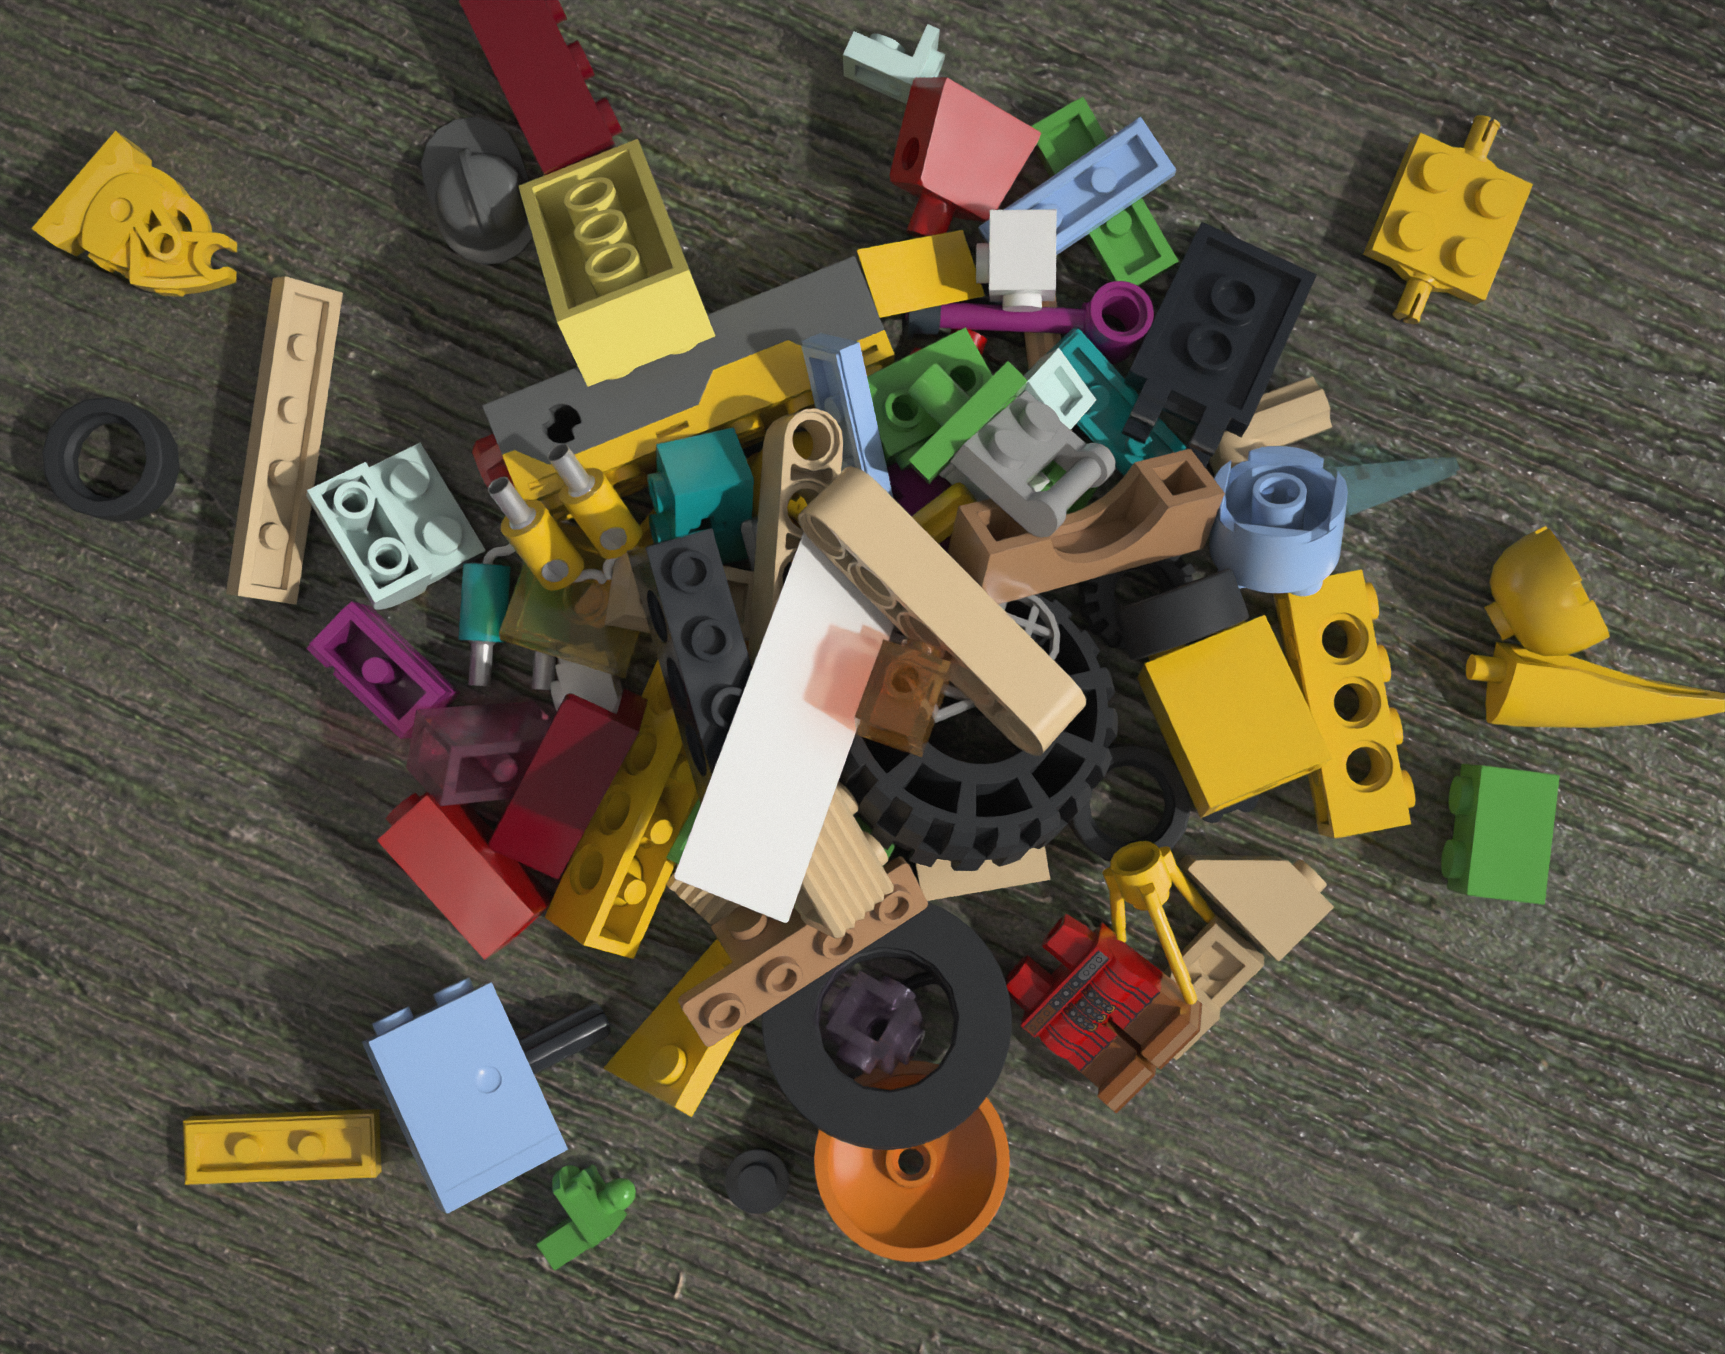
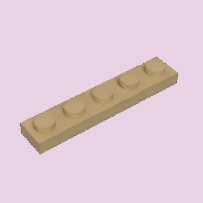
[226,276,343,605]

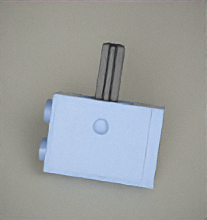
[362,977,611,1214]

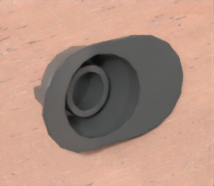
[421,117,533,265]

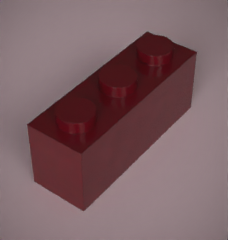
[459,0,623,175]

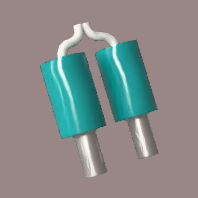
[458,543,573,690]

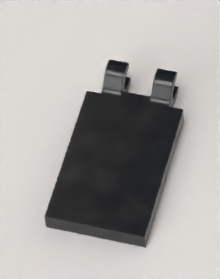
[1121,222,1317,468]

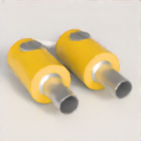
[488,444,642,591]

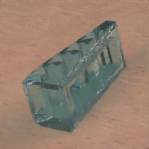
[1326,457,1460,518]

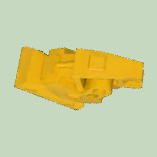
[32,130,237,297]

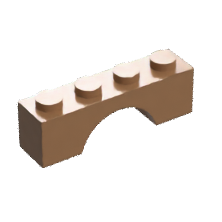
[948,449,1225,605]

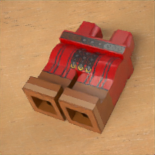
[1005,914,1202,1113]

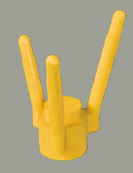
[1102,841,1215,1005]

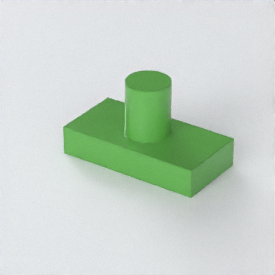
[907,361,1028,484]

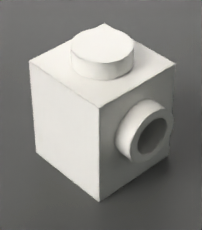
[976,209,1057,312]

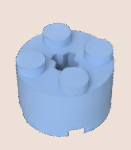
[1209,446,1348,596]

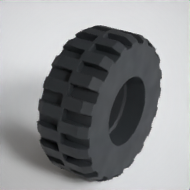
[839,594,1118,871]

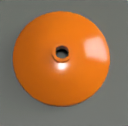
[814,1061,1010,1262]

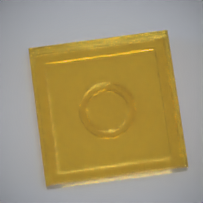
[499,521,641,678]

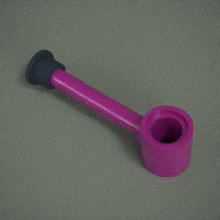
[902,281,1154,364]

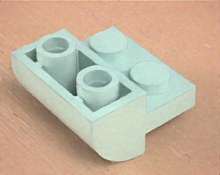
[306,443,486,610]

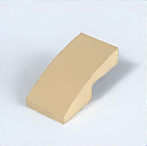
[1163,915,1264,1060]

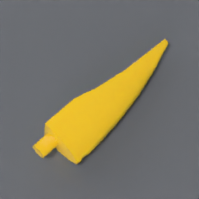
[1466,642,1725,728]

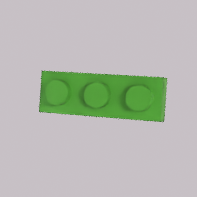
[1031,97,1178,287]

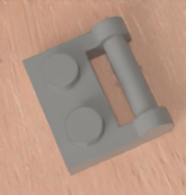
[950,390,1115,538]

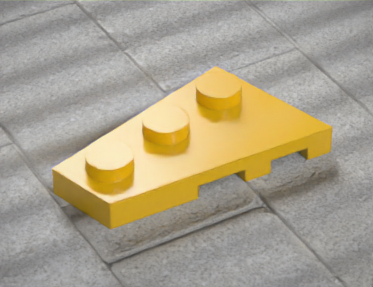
[603,939,743,1117]

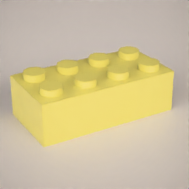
[519,139,715,387]

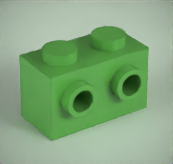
[867,327,992,471]
[1441,764,1560,905]

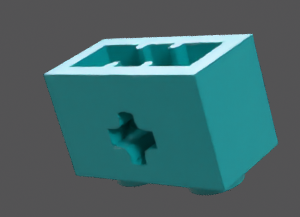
[647,428,754,565]

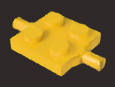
[1363,115,1533,324]

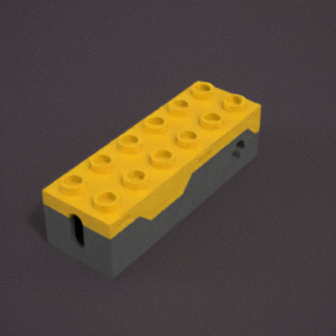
[472,256,895,522]

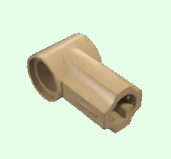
[1209,377,1332,476]

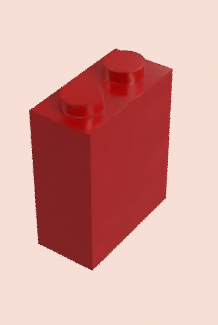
[377,789,553,960]

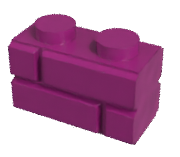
[306,601,461,739]

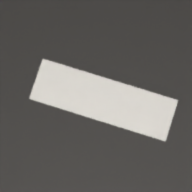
[674,532,894,923]

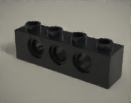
[627,528,752,804]

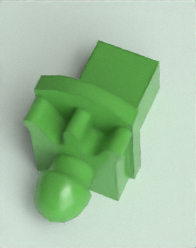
[536,1164,636,1271]

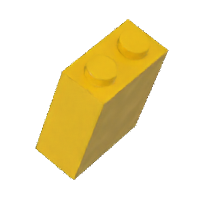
[1137,615,1332,818]

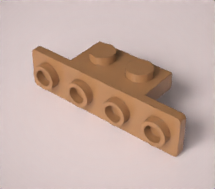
[678,857,928,1047]

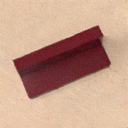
[489,689,648,879]

